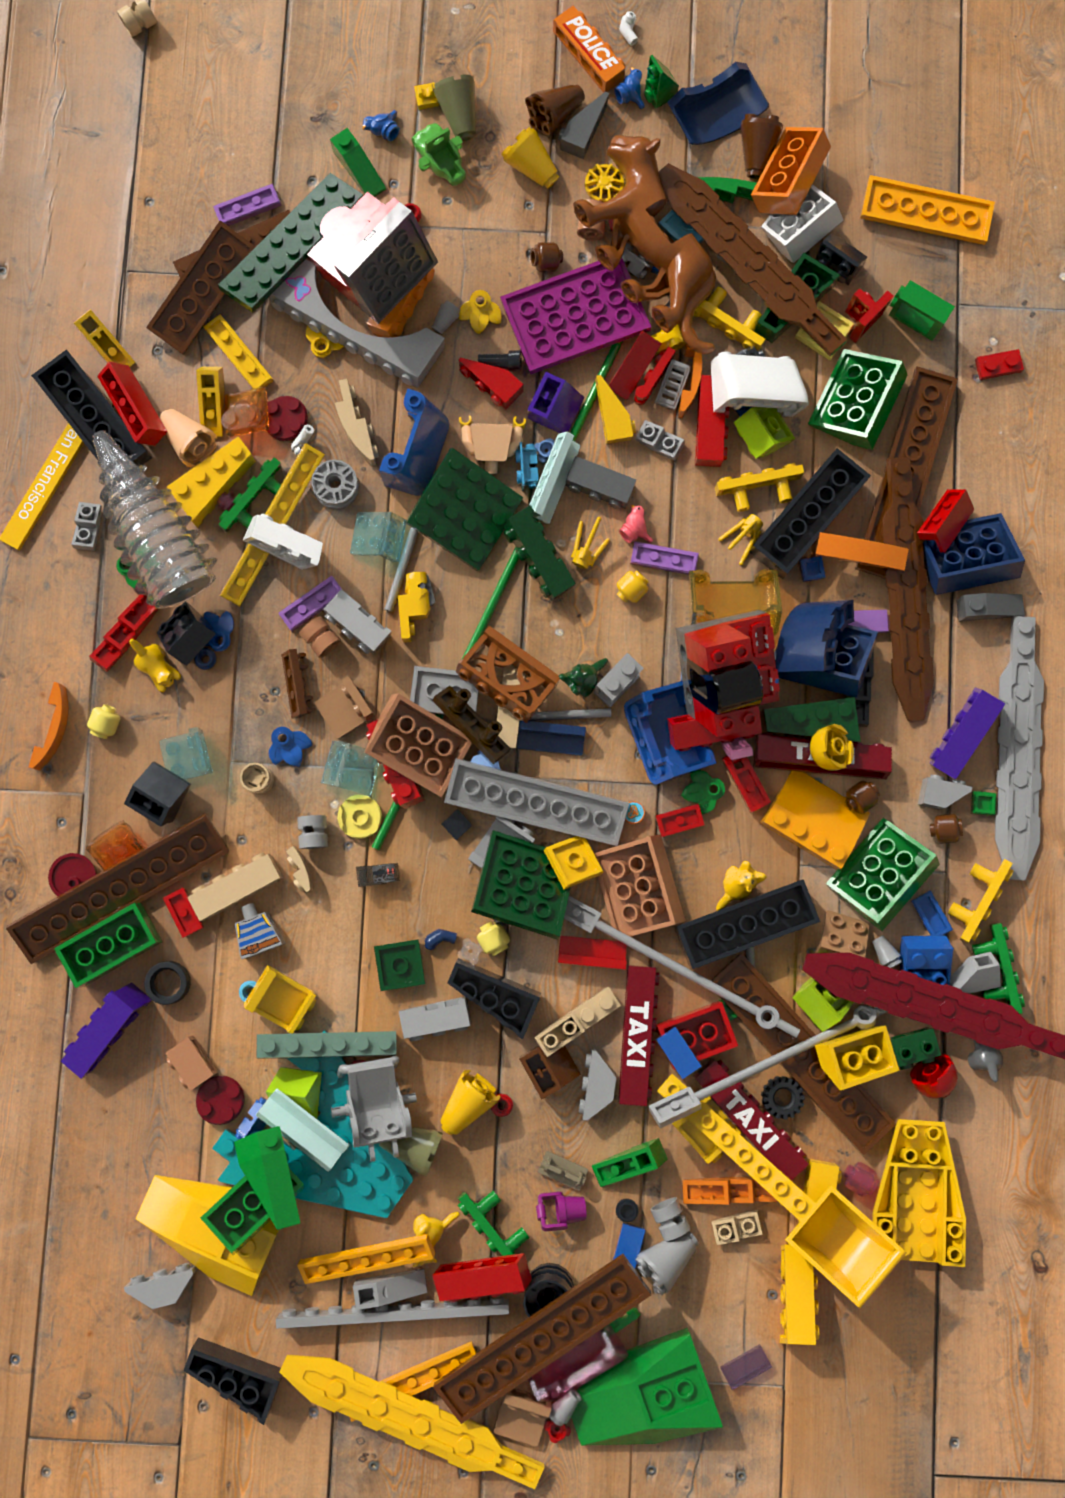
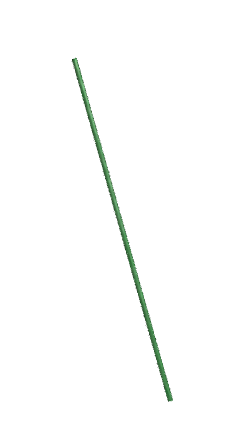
[372,341,623,851]

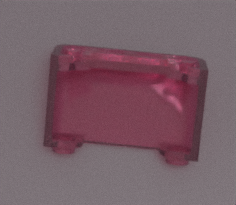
[528,1324,629,1402]

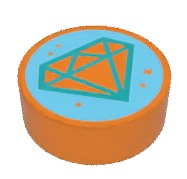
[625,801,645,824]

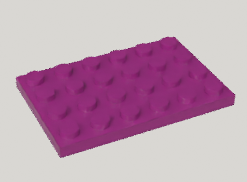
[500,258,651,375]

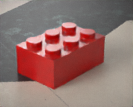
[656,1001,738,1070]

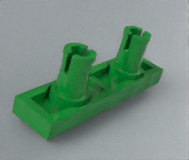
[219,457,282,533]
[972,923,1025,1014]
[457,1190,530,1256]

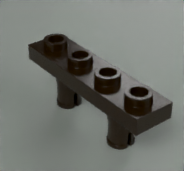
[432,685,511,764]

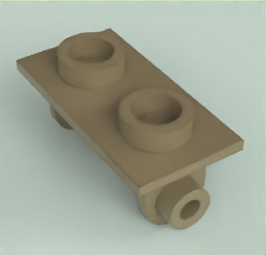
[538,1151,588,1191]

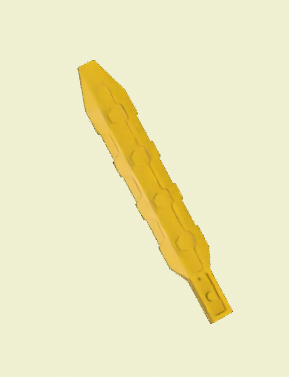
[279,1355,544,1489]

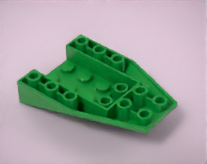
[571,1327,723,1446]

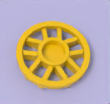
[585,163,624,202]

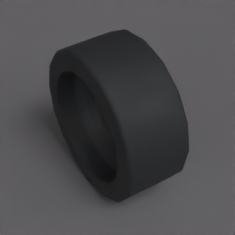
[144,961,191,1005]

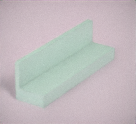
[530,432,580,524]
[256,1089,349,1172]

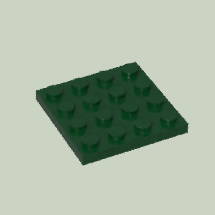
[405,448,523,571]
[471,830,571,940]

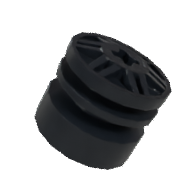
[523,1263,574,1317]

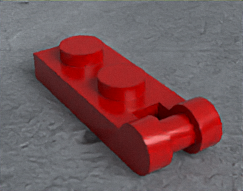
[634,346,676,405]
[722,755,771,813]

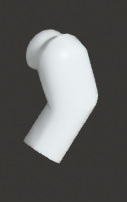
[619,11,638,46]
[291,425,314,456]

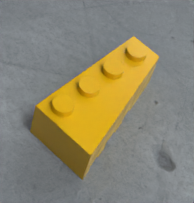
[167,436,256,528]
[780,1244,819,1345]

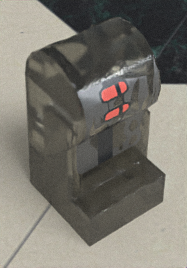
[356,863,400,887]

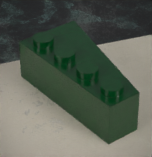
[504,505,576,601]
[763,697,861,742]

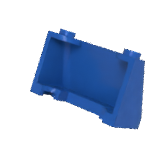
[379,388,449,496]
[624,681,716,785]

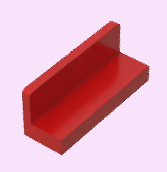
[917,489,974,553]
[558,936,627,970]

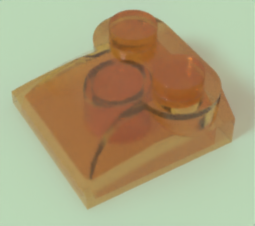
[221,387,269,437]
[86,820,145,870]

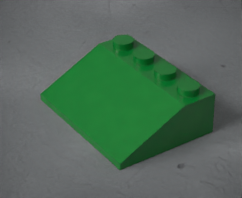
[808,349,908,450]
[826,817,940,931]

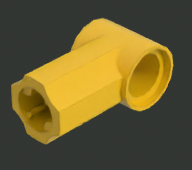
[652,324,686,356]

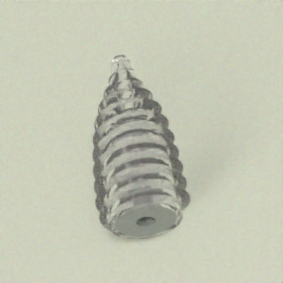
[93,430,217,609]

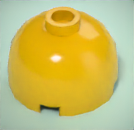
[810,724,854,771]

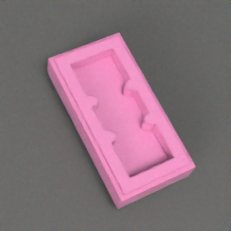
[721,737,753,760]

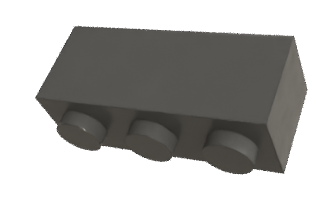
[565,456,637,509]

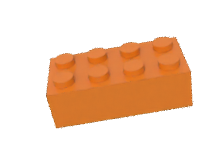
[751,127,831,215]

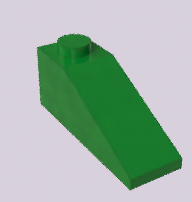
[330,128,386,197]
[592,1138,668,1187]

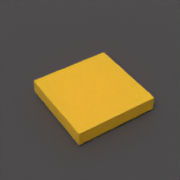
[544,836,603,889]

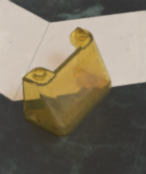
[688,569,782,636]

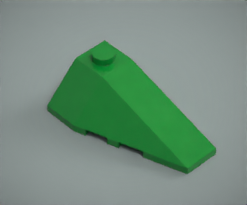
[234,1126,301,1230]

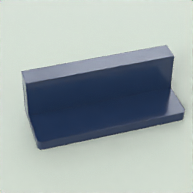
[517,720,586,756]

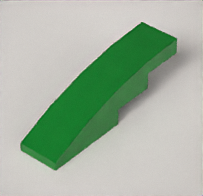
[697,177,757,204]

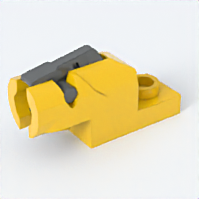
[398,572,436,643]

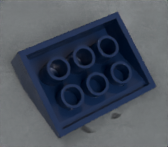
[923,513,1025,595]
[774,625,878,698]

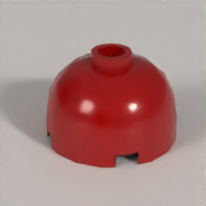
[910,1053,958,1099]

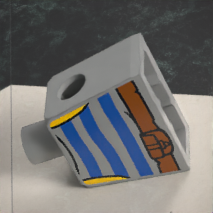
[235,903,285,960]

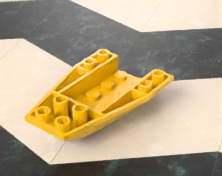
[872,1119,966,1267]
[136,1175,281,1296]

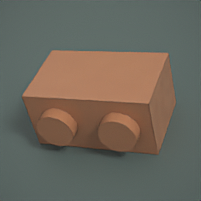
[165,1035,218,1091]

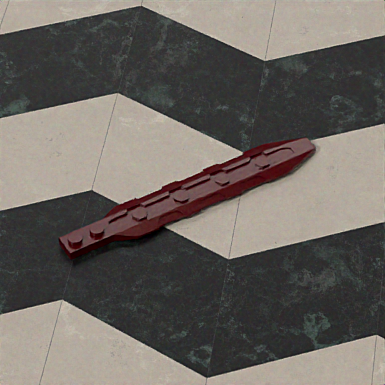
[802,952,1065,1059]

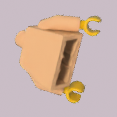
[459,415,526,474]

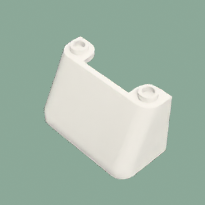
[711,352,809,417]

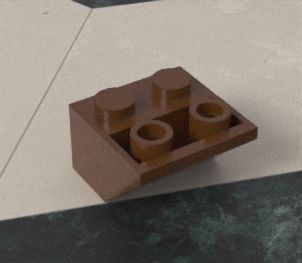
[519,1045,581,1100]

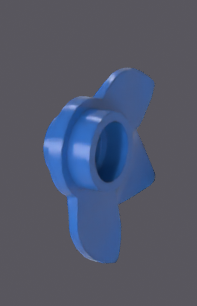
[204,611,234,652]
[269,726,312,767]

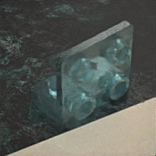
[350,512,406,562]
[159,727,213,780]
[321,741,379,796]

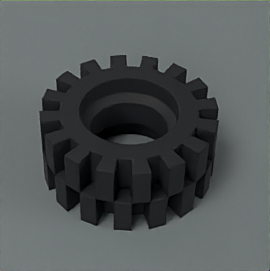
[761,1076,805,1120]

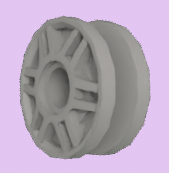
[311,460,359,509]

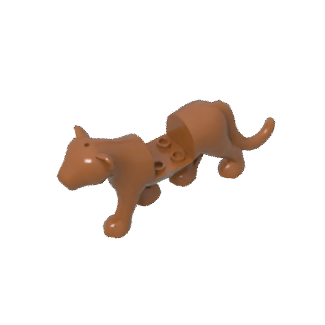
[573,135,716,354]

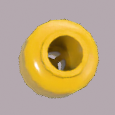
[616,570,649,603]

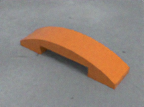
[678,328,702,418]
[28,682,69,771]

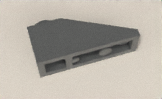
[558,92,609,159]
[956,593,1025,622]

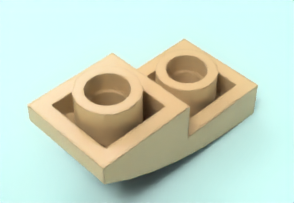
[286,846,313,893]
[712,1210,763,1245]

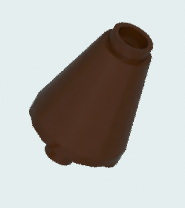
[525,85,585,136]
[741,114,784,179]

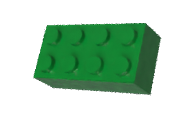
[54,903,163,988]
[200,1168,305,1256]

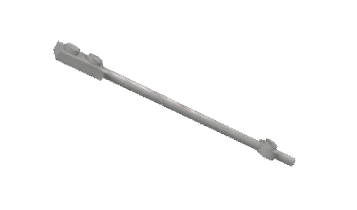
[564,896,800,1038]
[649,1005,888,1129]

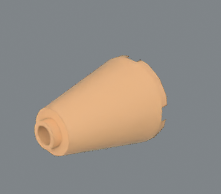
[160,409,217,467]

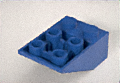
[900,936,953,985]

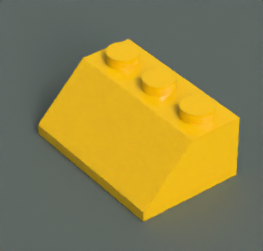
[815,1026,900,1090]

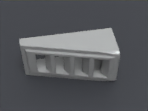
[655,359,691,411]

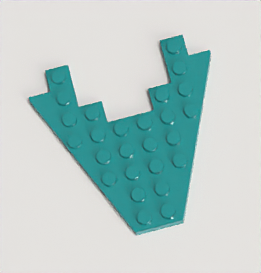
[212,1030,414,1218]

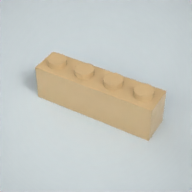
[187,853,283,921]

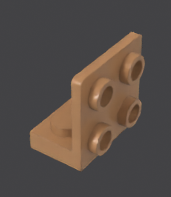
[315,676,375,739]
[814,910,870,957]
[494,1388,552,1447]

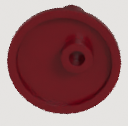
[263,396,308,441]
[48,853,97,896]
[196,1076,245,1125]

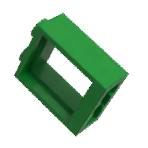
[889,280,955,341]

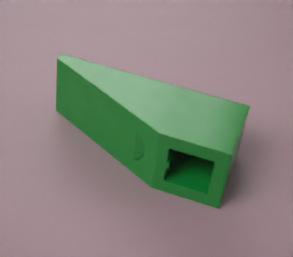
[644,55,679,109]

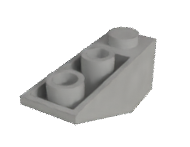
[353,1269,428,1310]

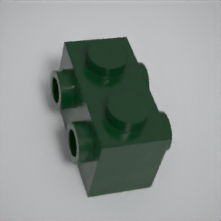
[890,1027,941,1070]

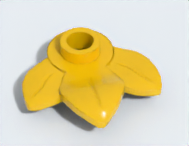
[459,290,502,334]
[306,325,344,358]

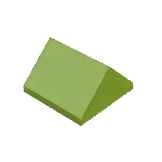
[266,1067,322,1119]

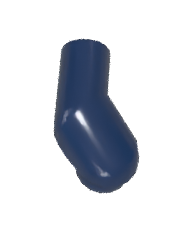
[424,929,457,950]

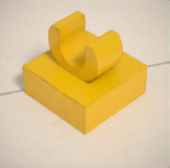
[414,82,439,110]

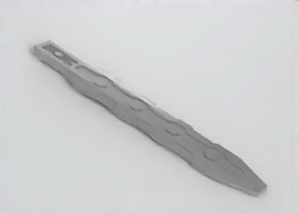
[995,616,1044,880]

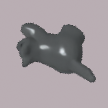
[968,1040,1003,1082]

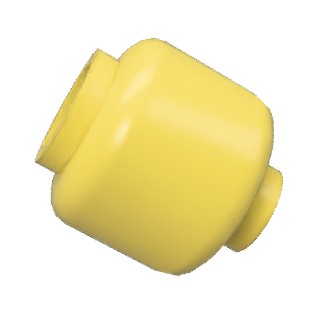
[87,704,121,739]
[477,921,510,956]

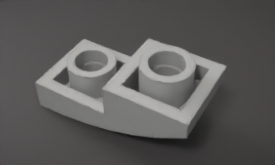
[635,420,685,461]
[71,502,102,551]

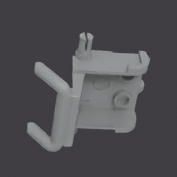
[331,1055,417,1162]

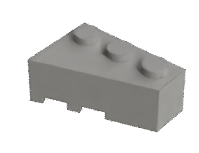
[324,589,391,655]
[399,996,472,1042]

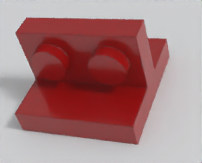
[845,288,894,343]

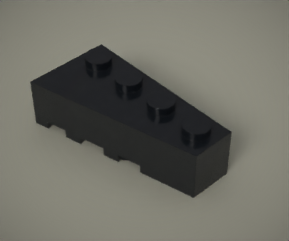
[447,958,541,1039]
[183,1337,282,1425]

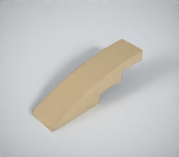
[497,665,526,749]

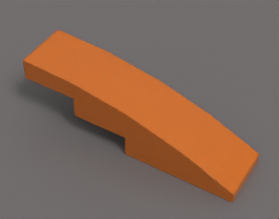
[816,532,909,571]
[682,1177,778,1205]

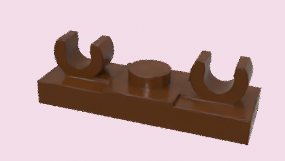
[281,649,315,719]

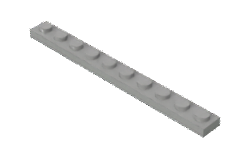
[276,1296,509,1329]

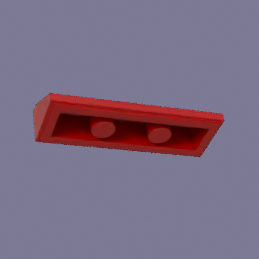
[609,331,662,400]

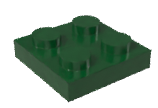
[374,939,426,991]

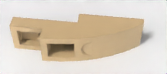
[335,379,379,466]
[534,987,621,1057]

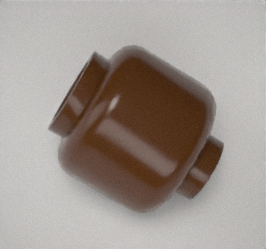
[530,242,563,272]
[845,780,880,814]
[930,814,963,844]

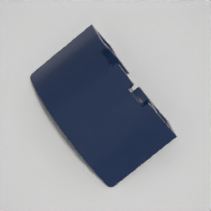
[667,61,769,145]
[776,600,854,672]

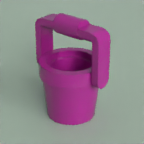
[536,1192,587,1232]

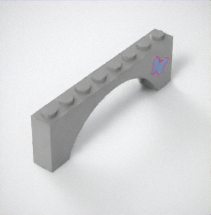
[270,259,445,388]

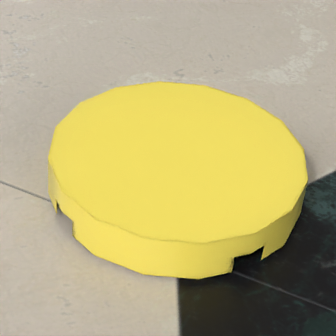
[337,794,382,839]

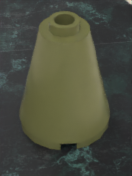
[433,74,476,141]
[379,1127,443,1177]

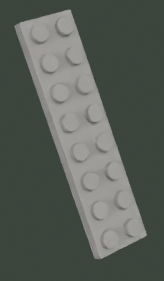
[444,758,629,846]

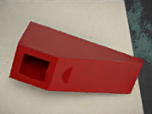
[458,357,524,410]

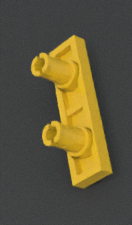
[694,287,765,351]
[715,463,804,512]
[948,859,1014,943]

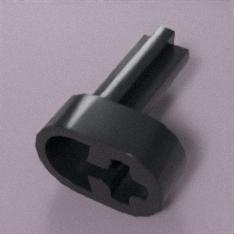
[478,350,522,371]

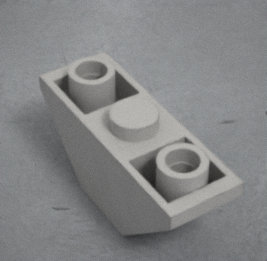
[578,1049,616,1120]
[124,1263,198,1309]

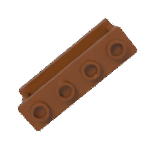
[456,626,560,723]

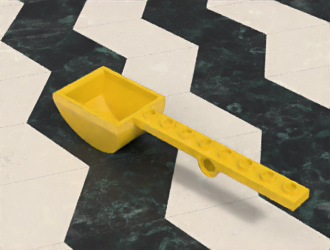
[657,1074,907,1308]

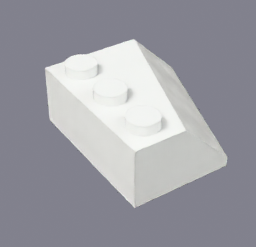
[761,184,843,263]
[243,514,323,570]

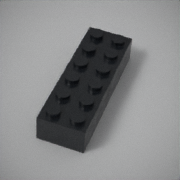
[31,349,152,484]
[750,448,871,580]
[674,879,820,970]

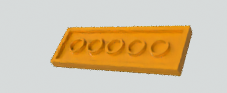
[860,175,995,245]

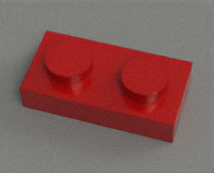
[975,349,1024,380]
[655,804,705,837]
[163,887,204,938]

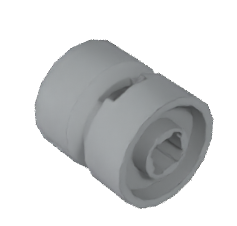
[297,815,328,849]
[650,1197,691,1241]

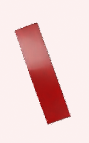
[89,587,162,672]

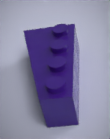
[930,687,1005,780]
[61,982,151,1079]

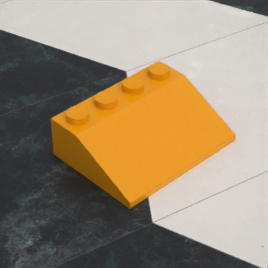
[760,771,870,870]

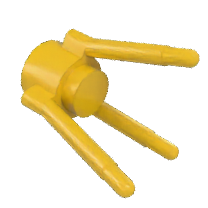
[719,514,764,565]
[571,517,610,570]

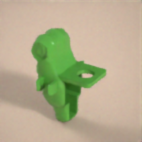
[411,123,466,186]

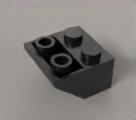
[815,233,867,286]
[156,601,216,666]
[124,761,191,827]

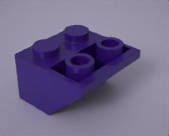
[527,372,585,433]

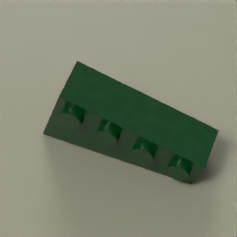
[754,252,840,343]

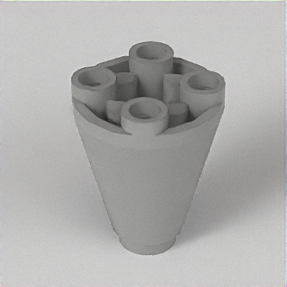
[635,1231,699,1296]

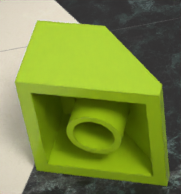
[733,407,795,459]
[792,977,854,1032]

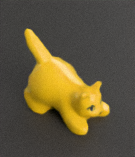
[129,639,181,692]
[716,861,767,911]
[412,1212,460,1267]

